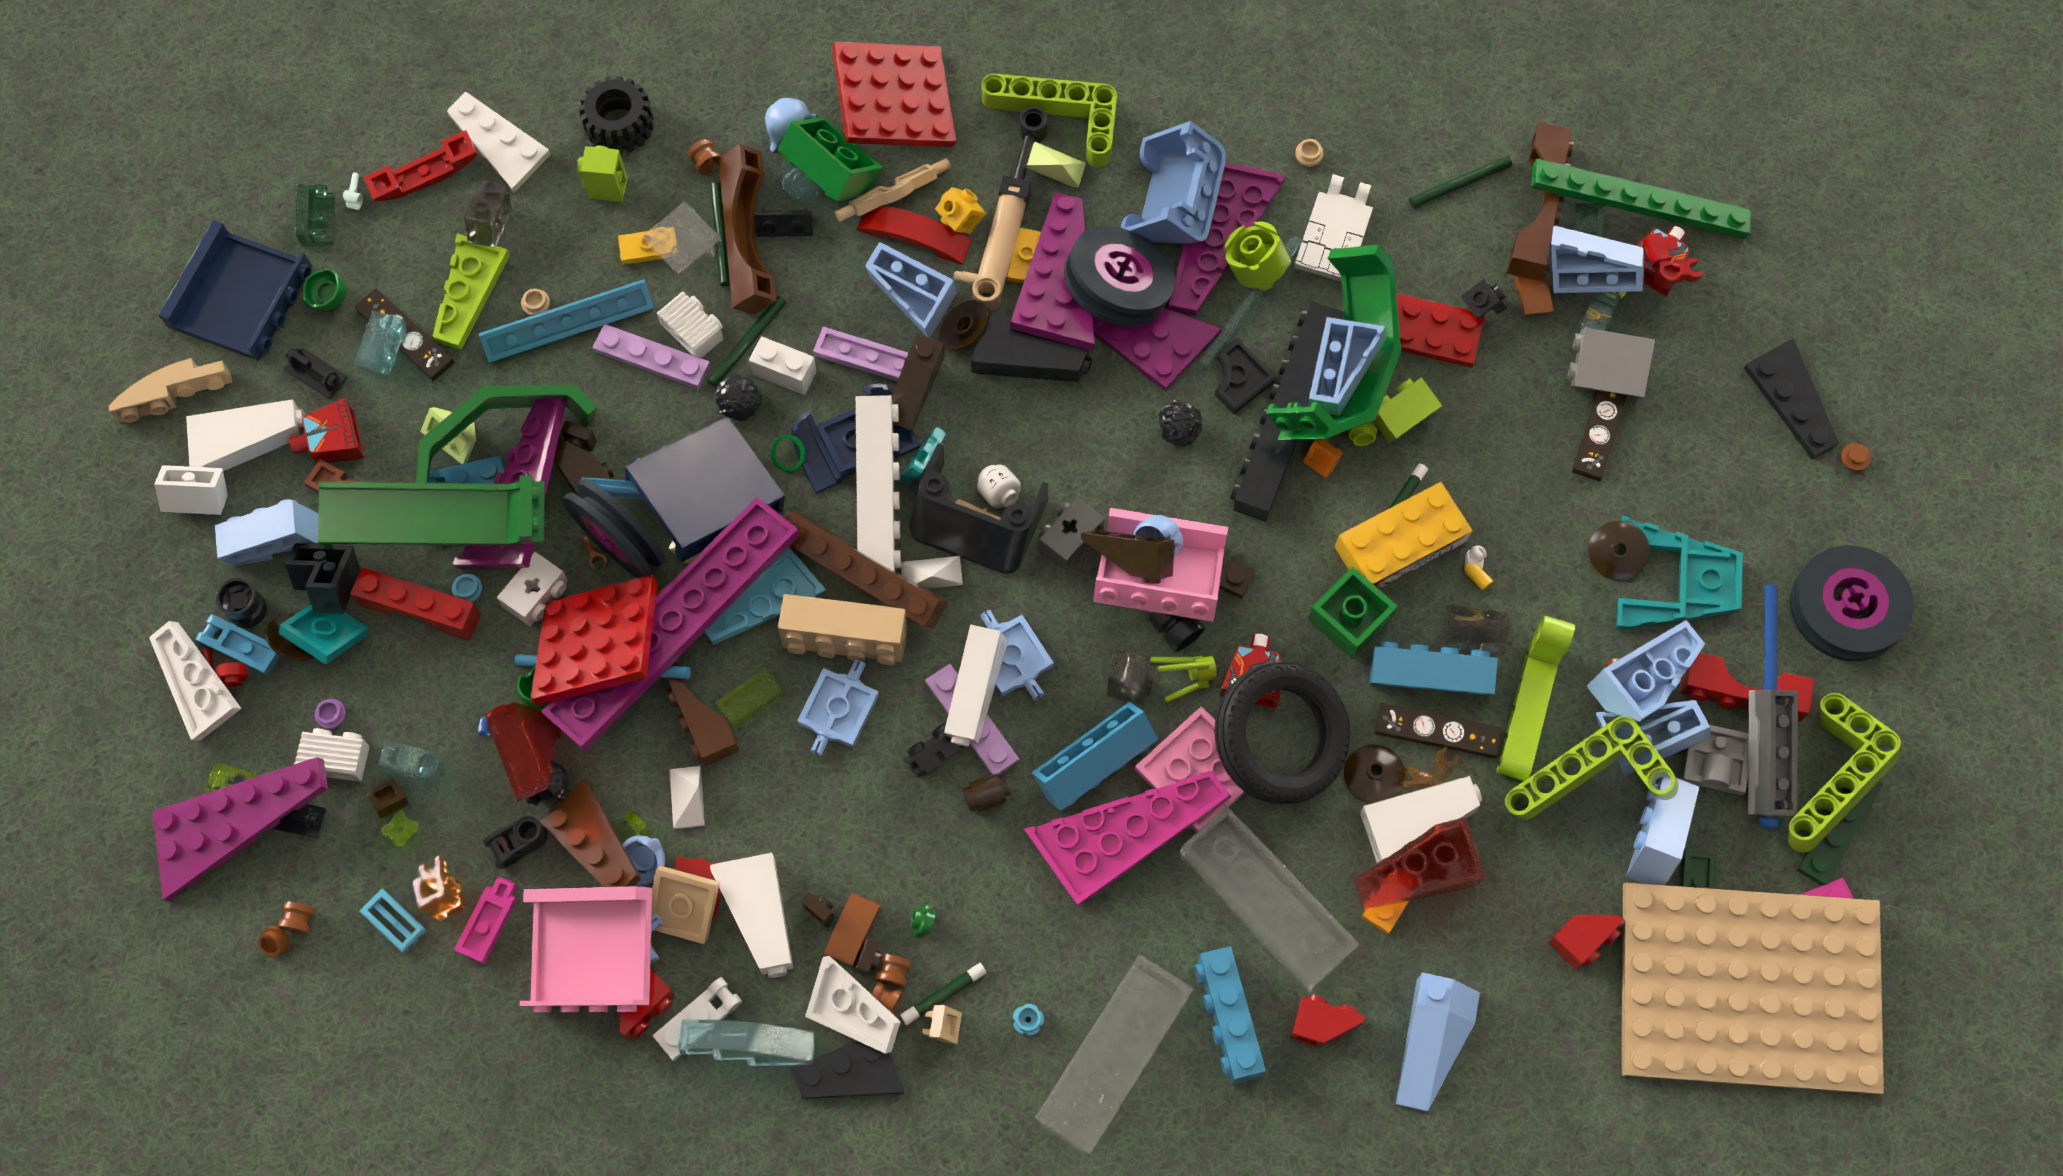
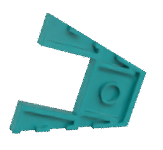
[1616,515,1743,630]

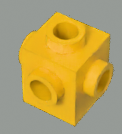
[935,187,987,235]

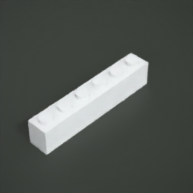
[856,395,901,572]

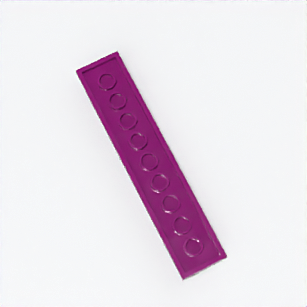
[541,497,801,752]

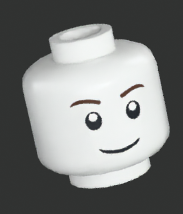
[977,465,1021,508]

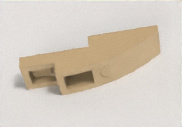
[109,358,232,423]

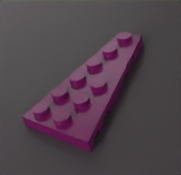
[1168,163,1286,316]
[1010,192,1095,351]
[1092,308,1221,392]
[452,397,567,569]
[153,757,328,901]

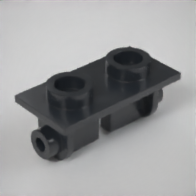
[754,208,813,237]
[284,348,348,399]
[903,722,964,777]
[268,804,326,838]

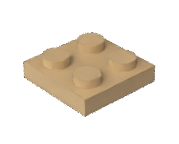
[651,866,720,944]

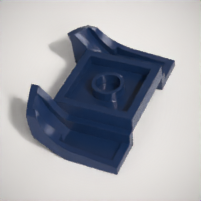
[791,384,921,494]

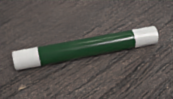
[1388,463,1428,509]
[900,963,987,1026]

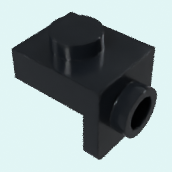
[1462,279,1507,319]

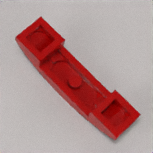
[364,130,478,202]
[857,206,972,265]

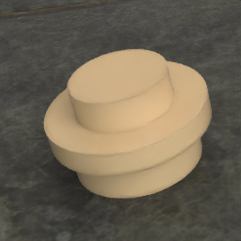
[1295,139,1323,167]
[521,289,551,316]

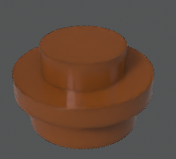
[1840,443,1871,472]
[258,926,290,957]

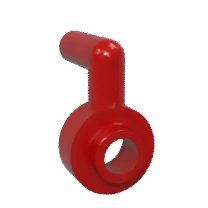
[200,649,248,687]

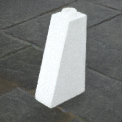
[186,399,305,471]
[944,624,1008,747]
[1360,776,1482,872]
[710,853,794,978]

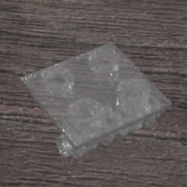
[642,201,722,275]

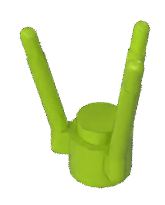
[1140,655,1217,702]

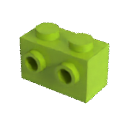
[577,146,628,202]
[1373,377,1442,443]

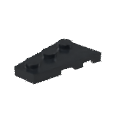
[791,1041,904,1099]

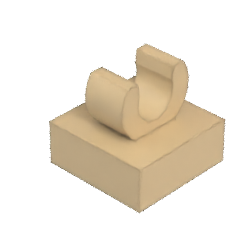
[922,1005,962,1044]

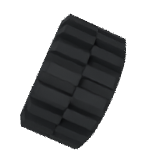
[579,76,654,154]

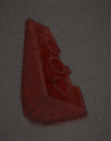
[485,702,561,802]
[1354,817,1485,910]

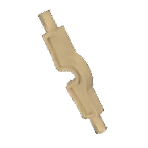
[835,158,951,222]

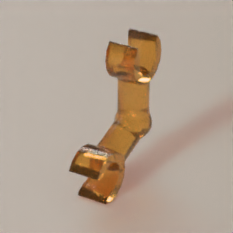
[1400,746,1459,787]

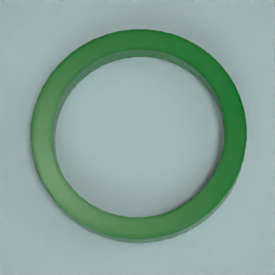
[770,435,806,471]

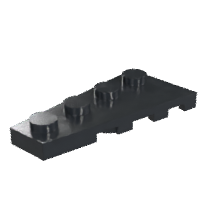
[1744,339,1839,460]

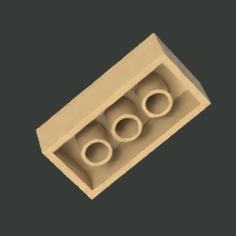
[778,594,908,665]

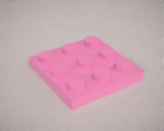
[1135,706,1245,835]

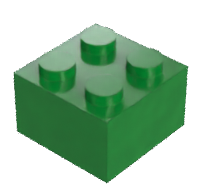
[1308,566,1398,659]

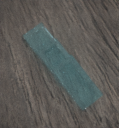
[678,1020,815,1066]

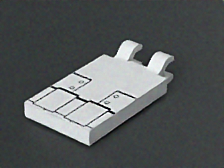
[1294,174,1373,282]

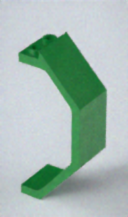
[1266,245,1401,440]
[416,385,597,549]

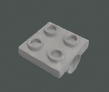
[1681,725,1749,796]

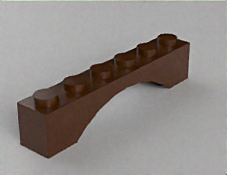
[1507,122,1574,281]
[718,143,776,314]
[785,511,949,628]
[656,586,739,766]

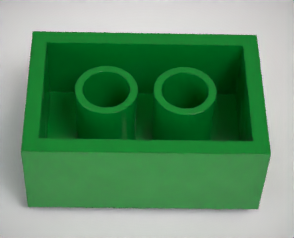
[777,116,883,201]

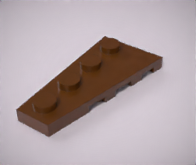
[540,778,641,887]

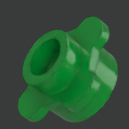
[910,904,935,937]

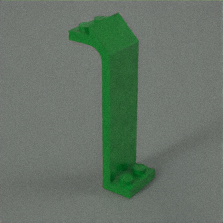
[318,476,545,549]

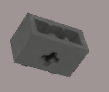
[1038,497,1105,570]

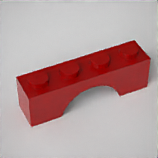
[350,567,481,641]
[1680,652,1814,722]

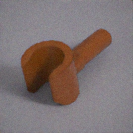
[581,536,608,573]

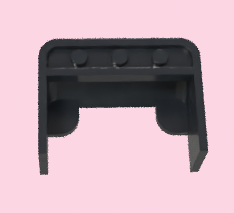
[909,443,1048,574]

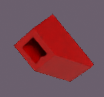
[1548,915,1624,969]
[619,969,675,1041]
[1290,995,1365,1048]

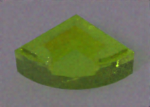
[623,810,650,836]

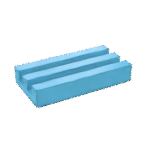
[359,888,427,954]

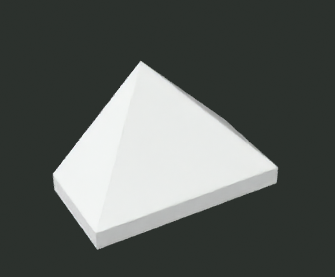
[901,556,963,589]
[670,766,705,830]

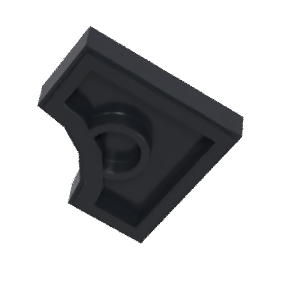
[1214,337,1277,414]

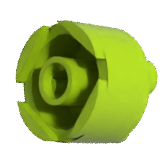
[1224,221,1291,291]

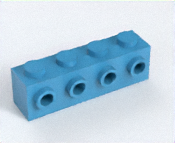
[1369,642,1498,696]
[1032,702,1158,811]
[1194,946,1266,1085]

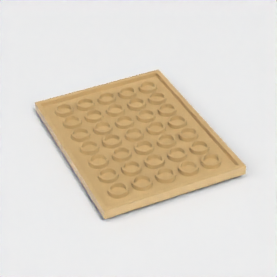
[1622,883,1884,1094]

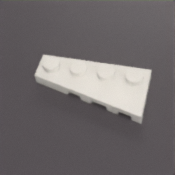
[447,92,551,193]
[149,621,242,741]

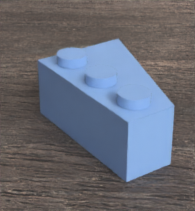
[1626,777,1699,885]

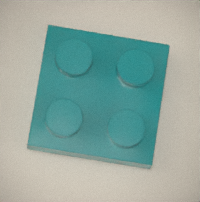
[279,605,369,665]

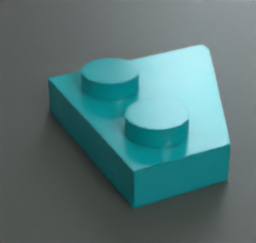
[899,427,946,485]

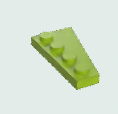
[433,233,510,350]

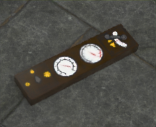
[354,288,455,381]
[1572,390,1627,481]
[1375,703,1502,758]

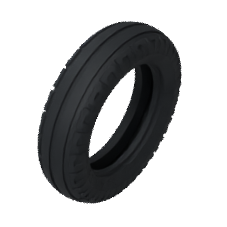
[1214,662,1351,805]

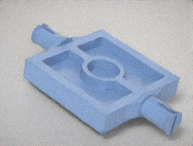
[980,610,1054,701]
[797,659,879,756]

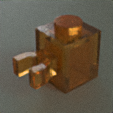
[412,856,466,921]

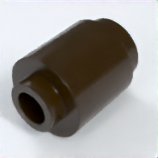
[963,773,1010,812]

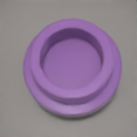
[315,699,346,729]

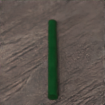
[1409,156,1512,208]
[711,182,730,287]
[707,295,786,387]

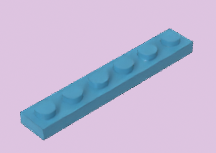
[479,279,654,363]

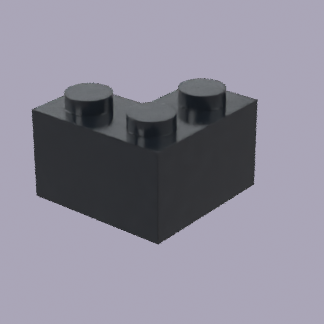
[285,543,361,614]

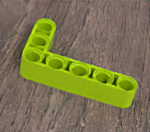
[981,74,1117,167]
[1496,616,1575,781]
[1788,693,1901,853]
[1505,716,1679,821]

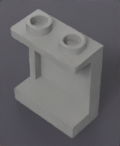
[1567,328,1655,398]

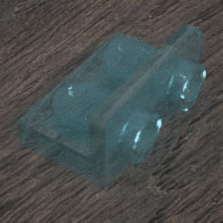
[353,310,408,376]

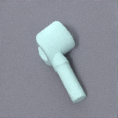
[343,173,363,210]

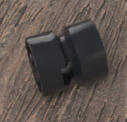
[216,578,267,628]
[1149,612,1205,653]

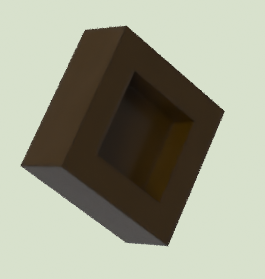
[561,421,597,451]
[1219,559,1255,599]
[365,778,409,819]
[801,892,835,928]
[853,937,882,976]

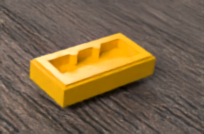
[618,227,679,265]
[1007,228,1041,284]

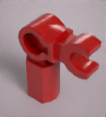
[1642,232,1703,289]

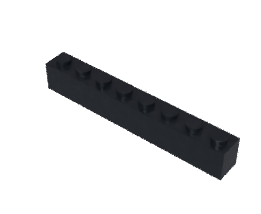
[1230,301,1345,522]

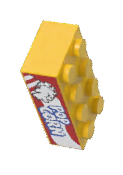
[1335,482,1473,589]

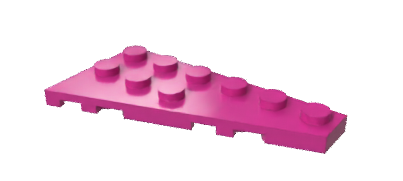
[1024,770,1231,907]

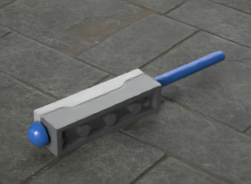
[1748,584,1798,831]

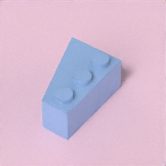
[1551,226,1644,293]
[865,242,958,338]
[1309,317,1386,416]
[215,499,318,566]
[1596,700,1711,776]

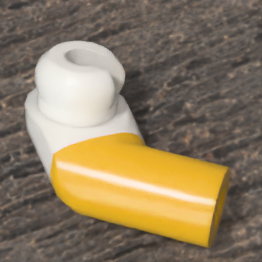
[1464,545,1493,591]

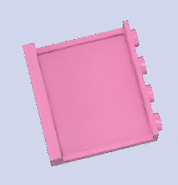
[1093,508,1228,622]
[520,886,652,1012]

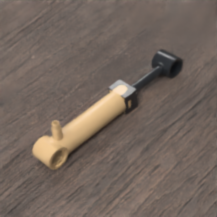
[953,107,1047,313]

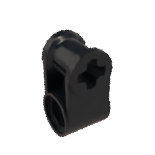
[483,816,548,870]

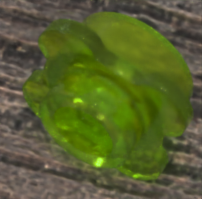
[381,811,419,847]

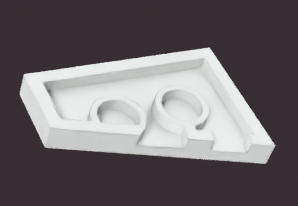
[805,956,901,1054]

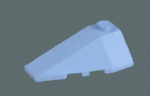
[1587,620,1705,721]
[1395,972,1480,1111]

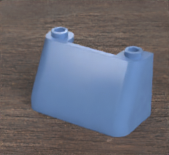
[1120,121,1226,244]

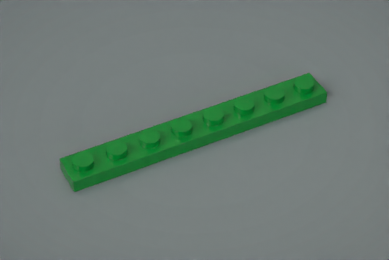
[1531,159,1751,239]

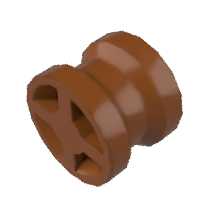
[688,139,721,175]
[277,901,316,935]
[875,954,911,988]
[871,981,903,1015]

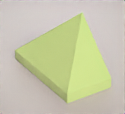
[1026,142,1086,188]
[420,407,476,464]

